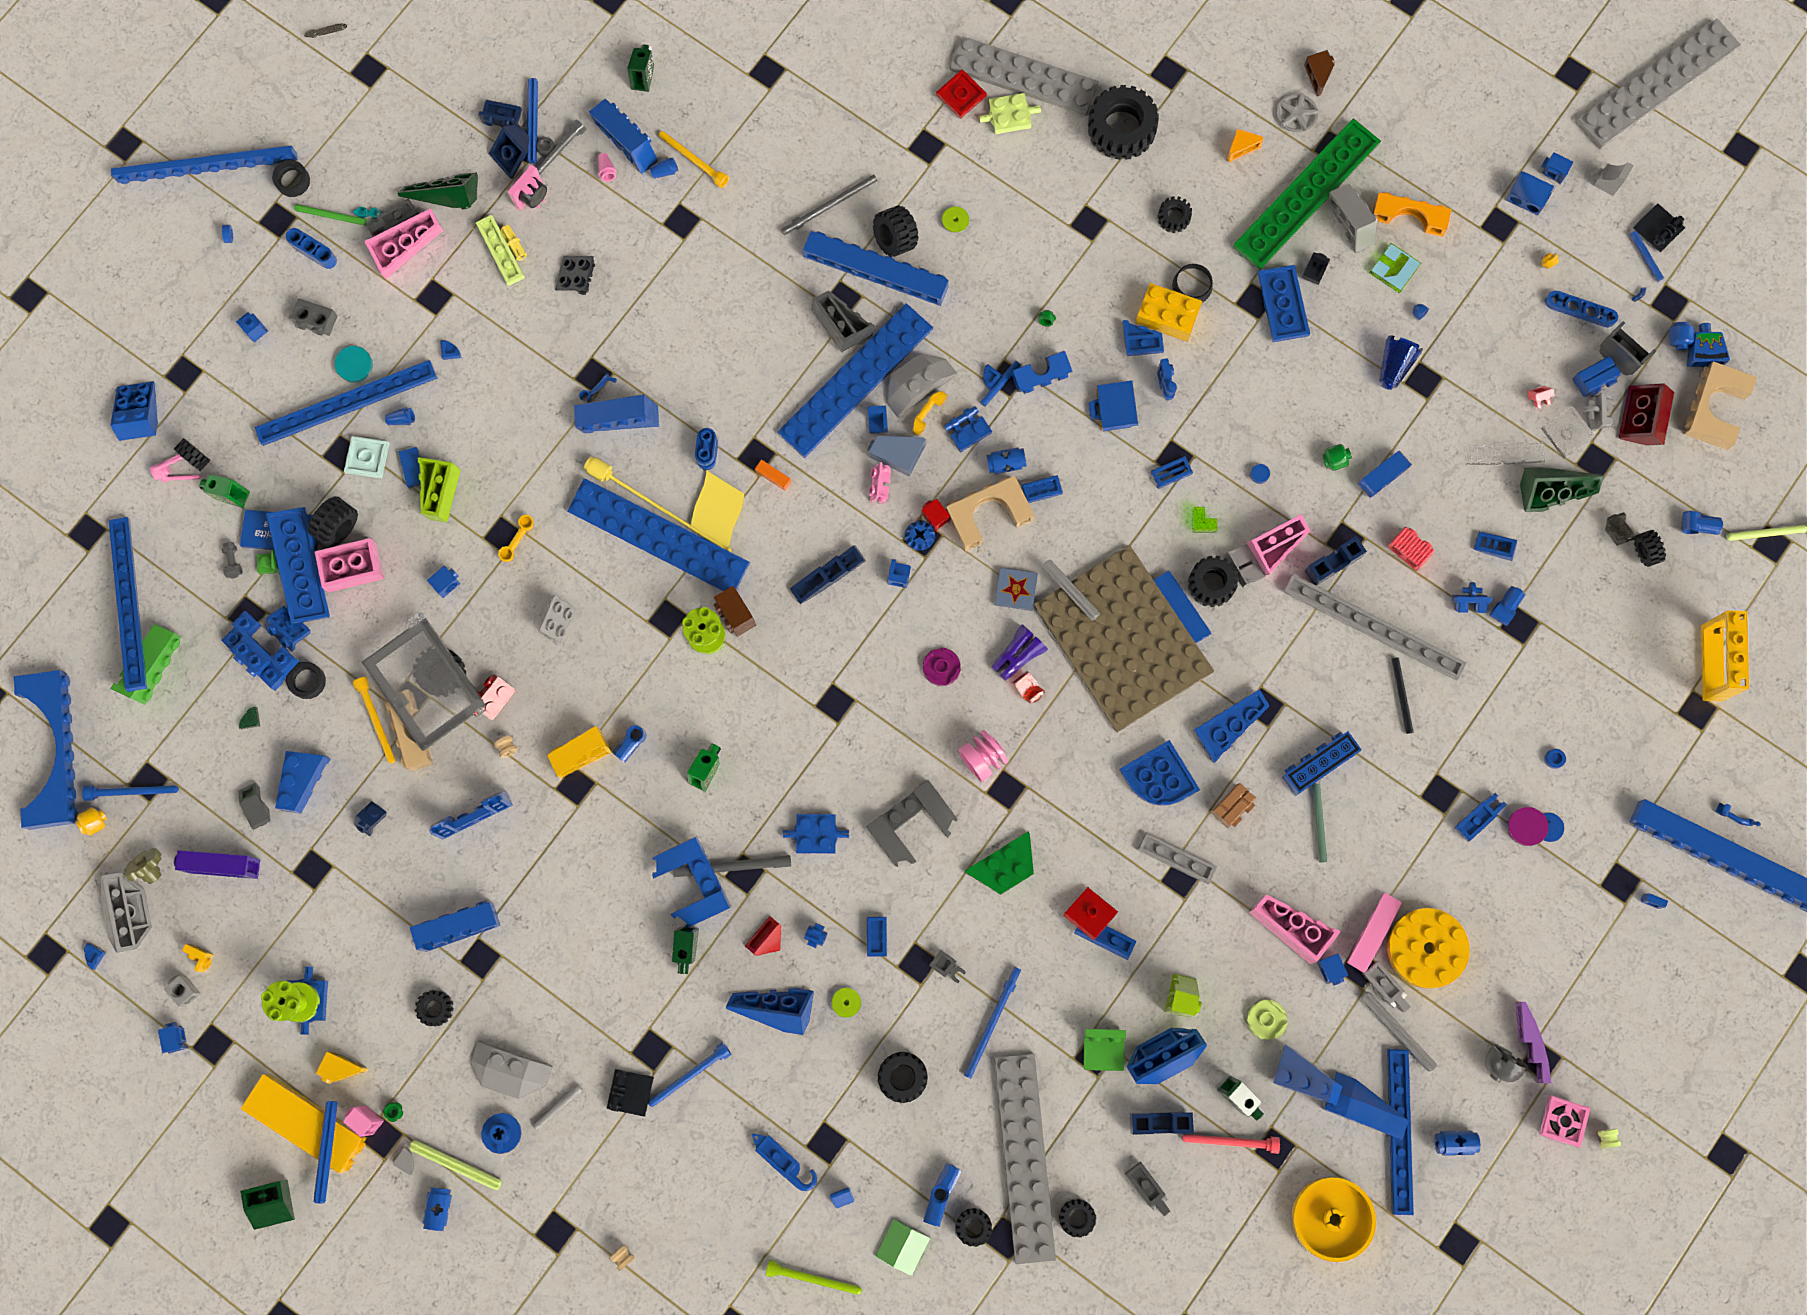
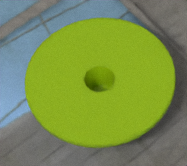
[942,206,969,232]
[832,988,861,1018]

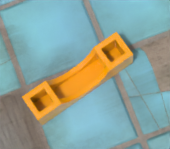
[1372,192,1452,237]

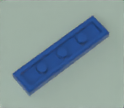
[1154,571,1212,644]

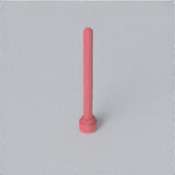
[1182,1134,1280,1154]

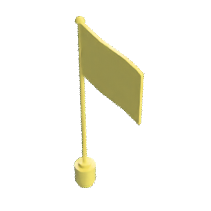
[584,456,744,552]

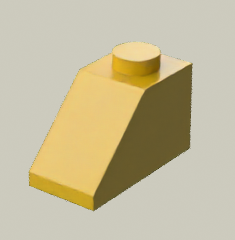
[316,1051,367,1084]

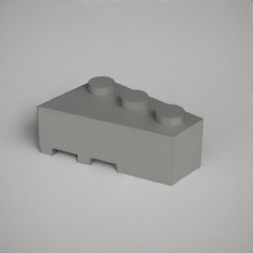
[1329,184,1378,254]

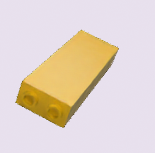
[240,1074,367,1173]

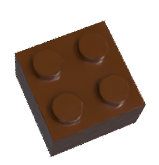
[713,585,757,637]

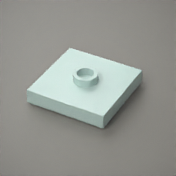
[344,436,390,479]

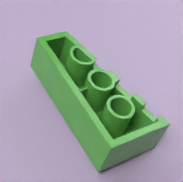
[110,624,181,705]

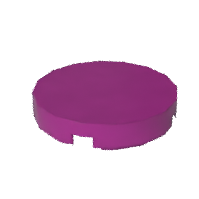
[923,648,961,686]
[1508,807,1548,846]

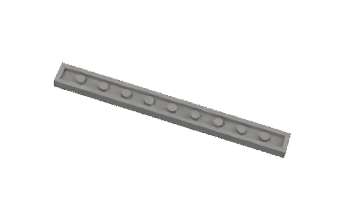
[1284,574,1467,681]

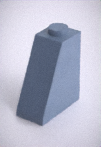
[868,436,926,477]

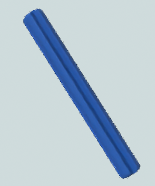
[526,78,538,164]
[313,1101,338,1204]

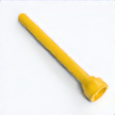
[658,131,729,188]
[352,677,395,764]

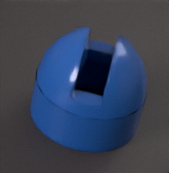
[1413,304,1429,320]

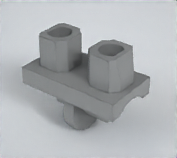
[1583,392,1613,431]

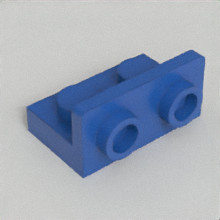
[266,606,311,652]

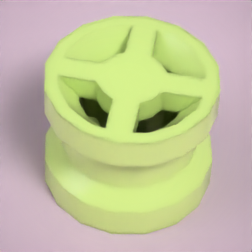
[1597,1129,1621,1148]

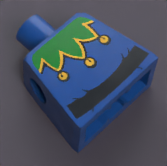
[1687,323,1730,367]

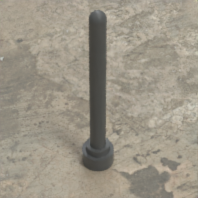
[536,119,587,175]

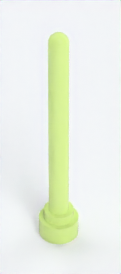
[1726,523,1807,541]

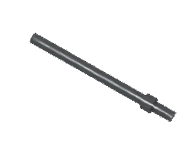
[781,175,877,236]

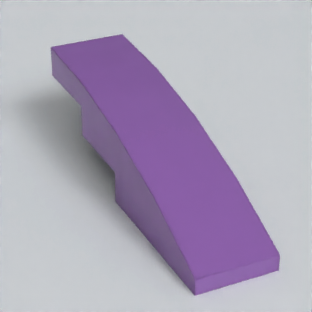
[1516,1002,1551,1083]

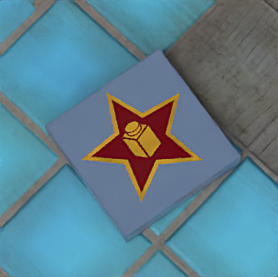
[995,568,1038,611]

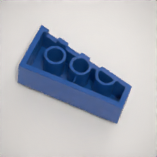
[589,98,658,174]
[409,900,501,952]

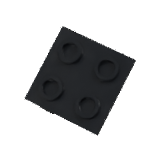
[1633,203,1686,253]
[555,256,595,295]
[606,1069,654,1117]

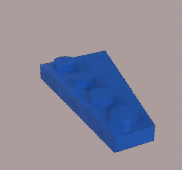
[1193,689,1269,763]

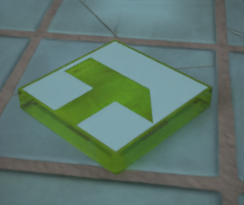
[1369,243,1422,294]

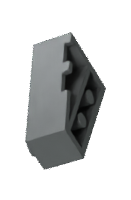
[811,290,875,352]

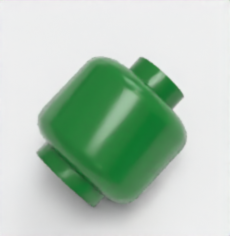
[1322,444,1352,471]

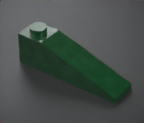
[397,172,478,210]
[1520,467,1604,512]

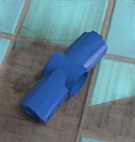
[923,1162,962,1227]

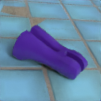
[991,624,1048,681]

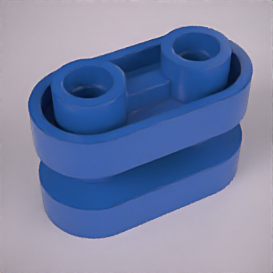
[695,428,718,470]

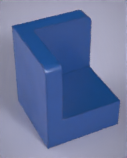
[868,405,888,434]
[888,559,911,588]

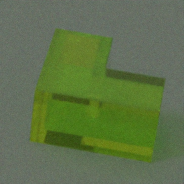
[1192,507,1218,533]

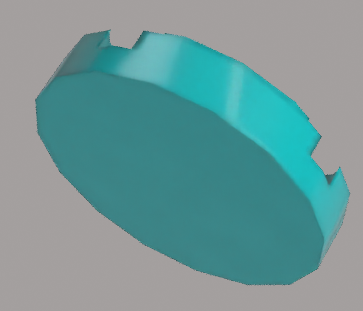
[335,346,373,383]

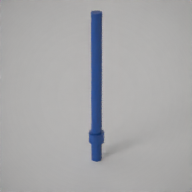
[964,966,1021,1079]

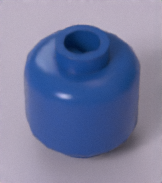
[1669,322,1695,351]

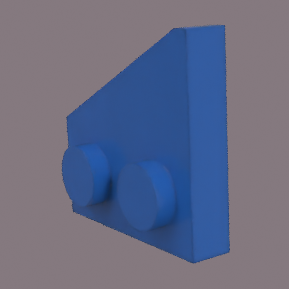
[1122,320,1164,356]

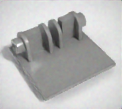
[539,595,575,643]

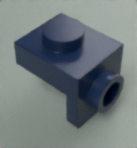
[355,801,387,836]

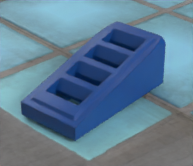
[1474,531,1517,561]

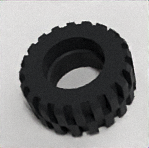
[1088,85,1159,160]

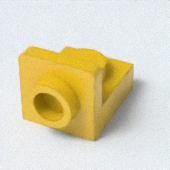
[182,944,213,972]

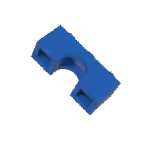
[1010,351,1073,394]

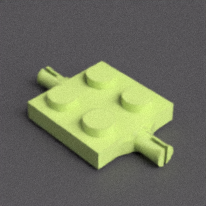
[979,93,1041,134]

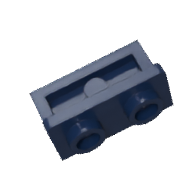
[478,100,522,127]

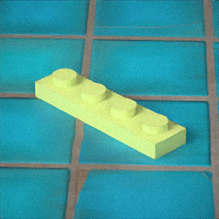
[475,215,525,286]

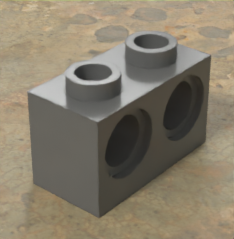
[290,298,338,336]

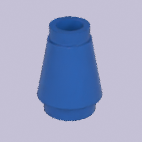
[650,157,679,179]
[385,407,415,426]

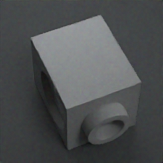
[164,975,201,1007]

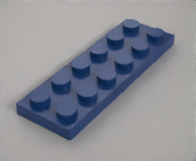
[266,507,330,625]

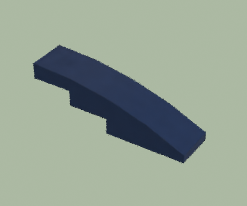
[790,545,866,604]

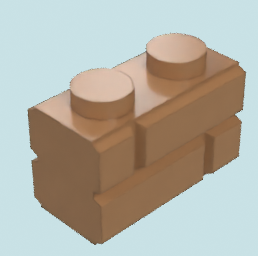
[1211,783,1257,828]

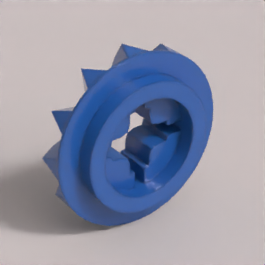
[905,520,935,550]

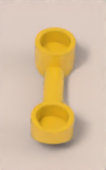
[913,391,948,436]
[498,515,534,562]

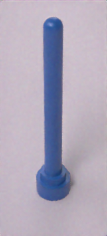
[82,785,179,801]
[648,1042,732,1107]

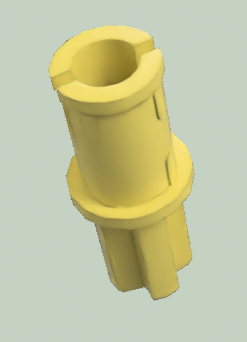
[501,225,527,261]

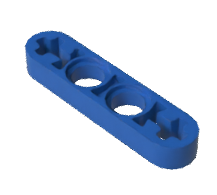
[1545,290,1619,328]

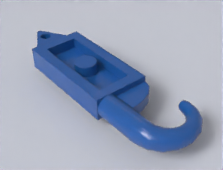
[752,1133,817,1191]

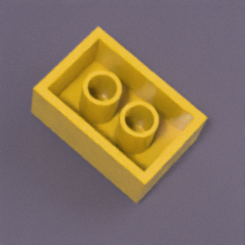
[1135,283,1203,342]

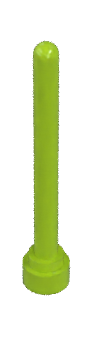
[765,1259,862,1295]

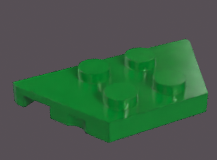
[965,831,1034,895]

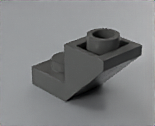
[238,782,270,830]

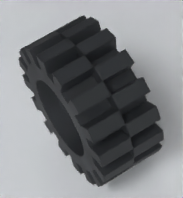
[1158,196,1192,233]
[173,438,211,471]
[1634,530,1666,567]
[414,990,454,1027]
[1059,1199,1096,1238]
[956,1208,992,1247]

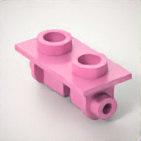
[869,462,891,503]

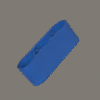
[286,228,337,269]
[1358,450,1412,498]

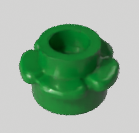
[1038,310,1056,327]
[384,1102,403,1122]

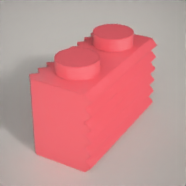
[1387,527,1434,571]

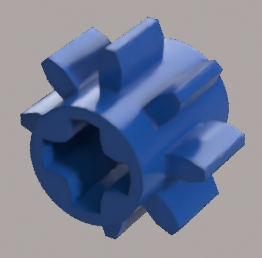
[804,923,828,948]

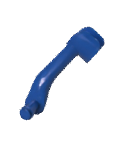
[579,374,617,403]
[1716,803,1761,826]

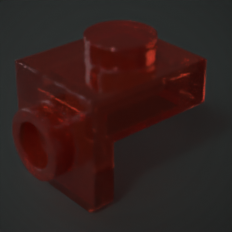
[1012,671,1045,704]

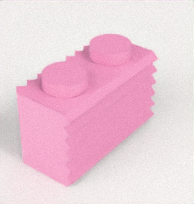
[343,1106,384,1137]

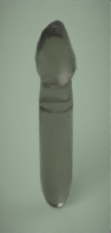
[304,23,348,38]

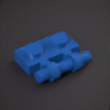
[1157,358,1177,401]
[943,406,992,452]

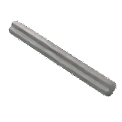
[1361,992,1437,1072]

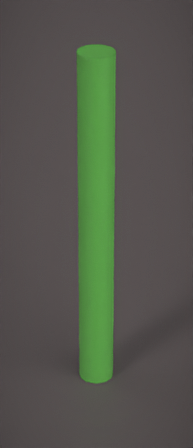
[294,204,367,226]

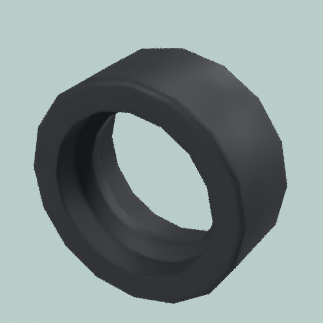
[272,160,310,197]
[286,662,326,699]

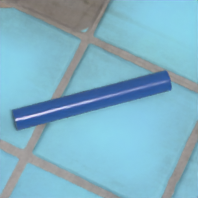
[1630,231,1664,282]
[980,360,1021,407]

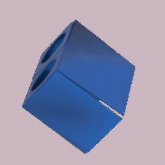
[1506,171,1555,216]

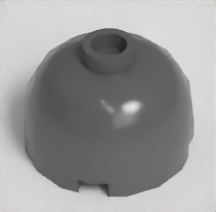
[1485,1044,1528,1083]

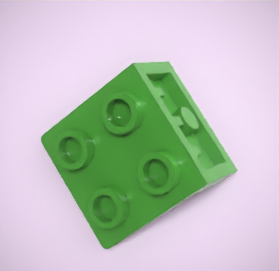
[1084,1029,1126,1071]

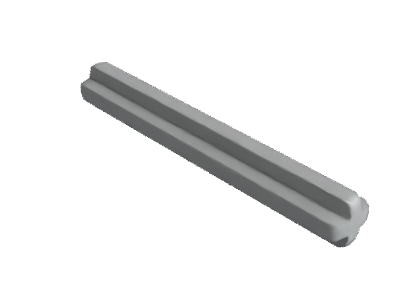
[1042,559,1100,621]

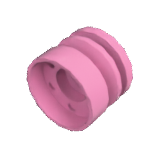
[957,730,1008,782]

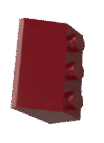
[1618,383,1674,446]

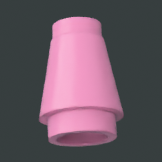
[597,153,617,182]

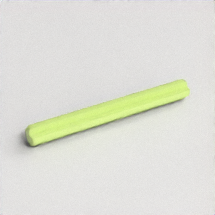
[409,1140,502,1190]

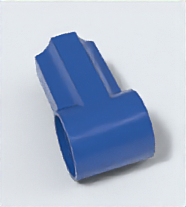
[1681,511,1723,535]
[1489,586,1526,626]
[612,725,647,763]

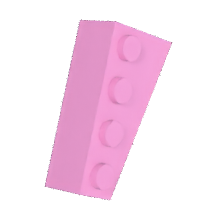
[364,208,443,279]
[1249,894,1341,965]

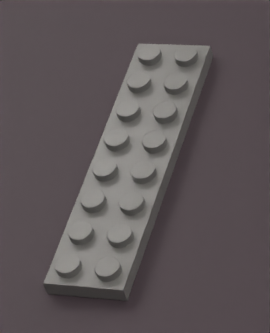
[950,36,1099,116]

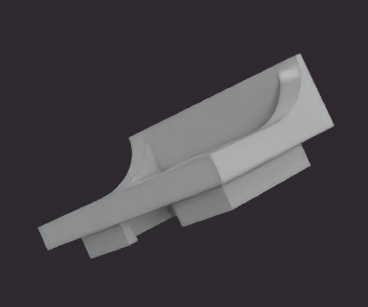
[1224,544,1265,588]

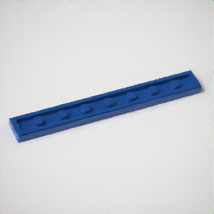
[1387,1049,1414,1215]

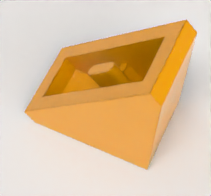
[1227,129,1264,162]

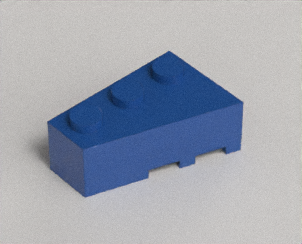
[275,751,330,813]
[1273,1044,1343,1106]

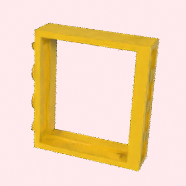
[1701,610,1749,702]

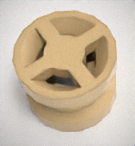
[494,735,518,758]
[609,1245,635,1271]

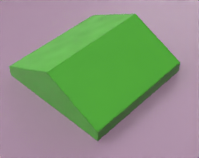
[876,1219,930,1276]

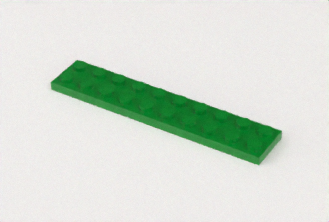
[1233,118,1381,270]

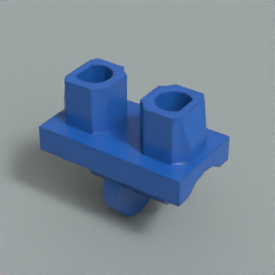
[1452,582,1492,613]

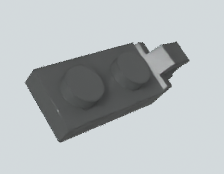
[368,199,418,237]
[1125,1161,1171,1216]

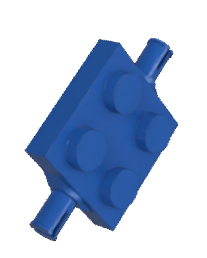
[783,814,849,854]
[287,967,328,1035]

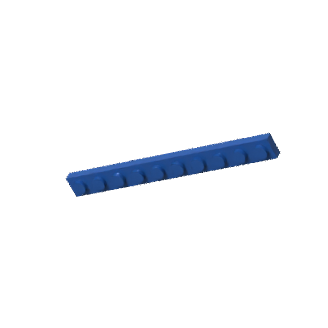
[111,145,298,184]
[255,360,438,446]
[108,517,147,692]

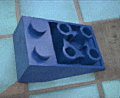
[110,381,158,441]

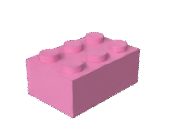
[315,538,384,593]

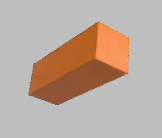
[755,459,791,491]

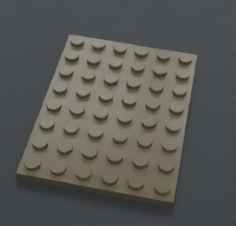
[1034,545,1214,733]

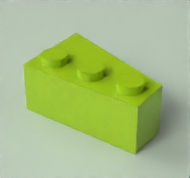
[418,457,461,523]

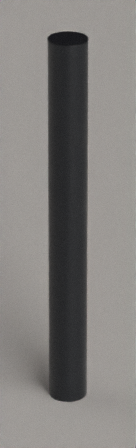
[1391,657,1414,734]

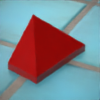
[745,916,781,956]

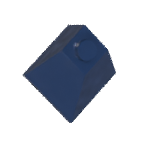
[488,124,529,179]

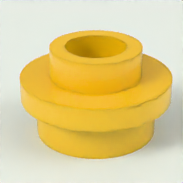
[1541,252,1559,269]

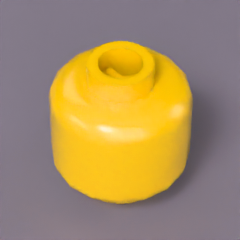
[75,807,107,836]

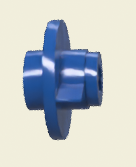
[481,1113,522,1154]

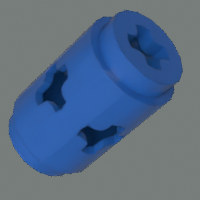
[986,447,1027,474]
[1434,1130,1481,1156]
[422,1187,452,1231]

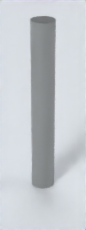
[532,1084,583,1131]

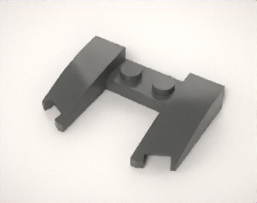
[866,780,958,867]

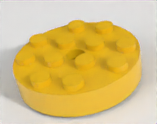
[1386,908,1470,989]
[1291,1177,1376,1262]

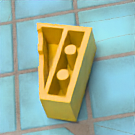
[547,726,612,778]

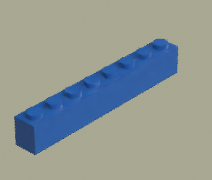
[803,231,949,306]

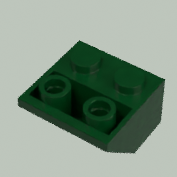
[240,1180,295,1230]

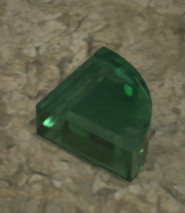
[239,707,260,730]

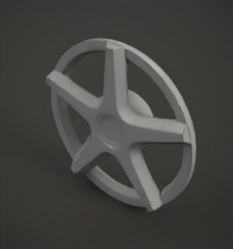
[1277,93,1318,132]

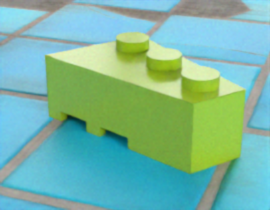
[1165,973,1202,1018]

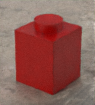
[921,498,950,532]

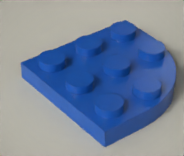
[1119,740,1200,806]

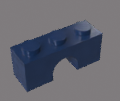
[1305,536,1367,586]
[1130,1112,1194,1135]

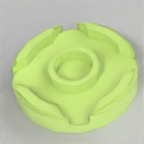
[1247,1000,1287,1040]

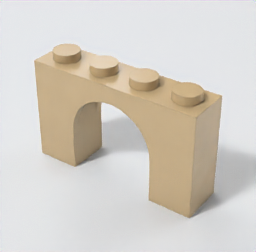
[1684,362,1757,450]
[946,476,1034,551]

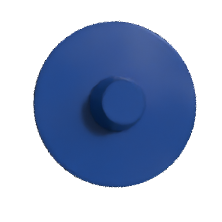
[1544,813,1564,842]

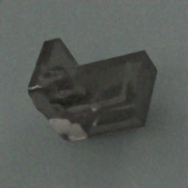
[1605,512,1635,546]

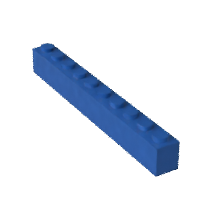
[1629,799,1807,912]

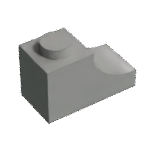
[1594,162,1634,196]

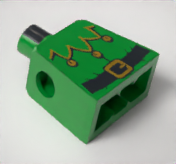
[199,474,250,508]
[687,743,721,792]

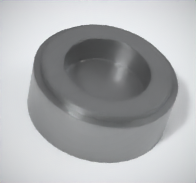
[536,137,555,157]

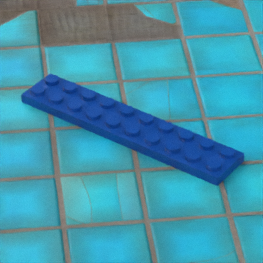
[777,303,933,459]
[567,478,751,591]

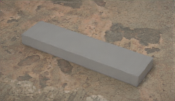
[1137,832,1217,885]

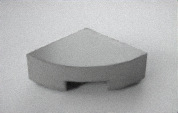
[393,1147,414,1175]

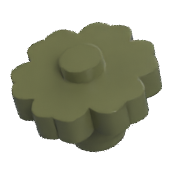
[124,848,162,884]

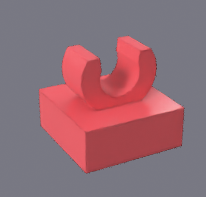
[1527,385,1554,408]

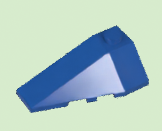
[726,988,814,1035]
[1324,1072,1409,1140]

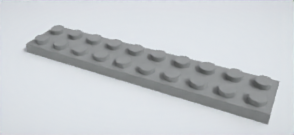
[1576,19,1741,149]
[995,1054,1056,1264]

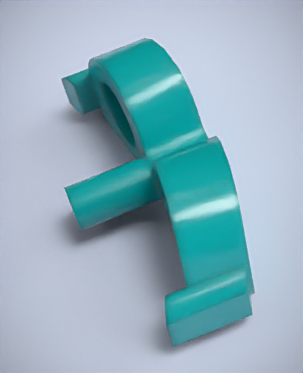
[353,207,382,219]

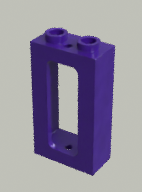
[174,850,261,879]

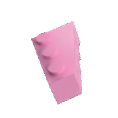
[1247,514,1310,576]

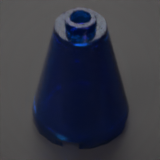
[1379,335,1423,390]

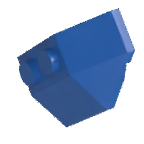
[1127,1028,1207,1084]

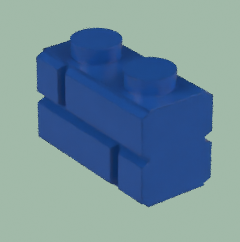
[1572,356,1621,397]

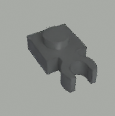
[929,950,966,983]

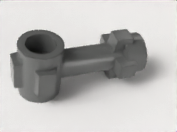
[222,542,243,579]

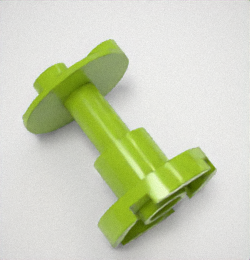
[682,607,726,654]
[261,981,320,1022]

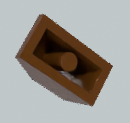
[1304,50,1335,97]

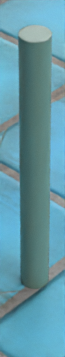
[1312,784,1327,863]

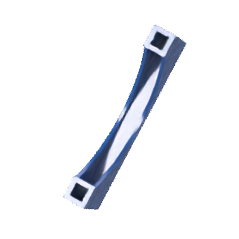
[14,670,78,830]

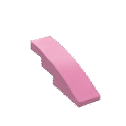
[1347,892,1402,973]

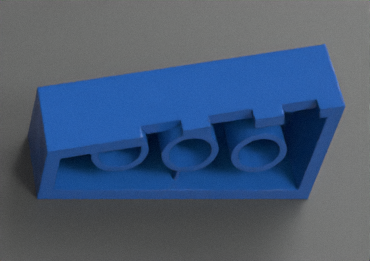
[574,395,659,434]

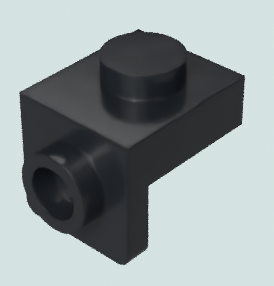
[1302,252,1330,285]

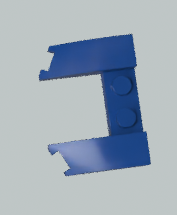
[429,791,513,840]
[652,836,731,928]

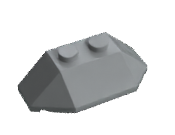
[887,353,958,417]
[101,872,152,953]
[471,1041,553,1099]

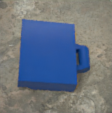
[1088,380,1139,432]

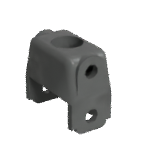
[1599,321,1656,376]

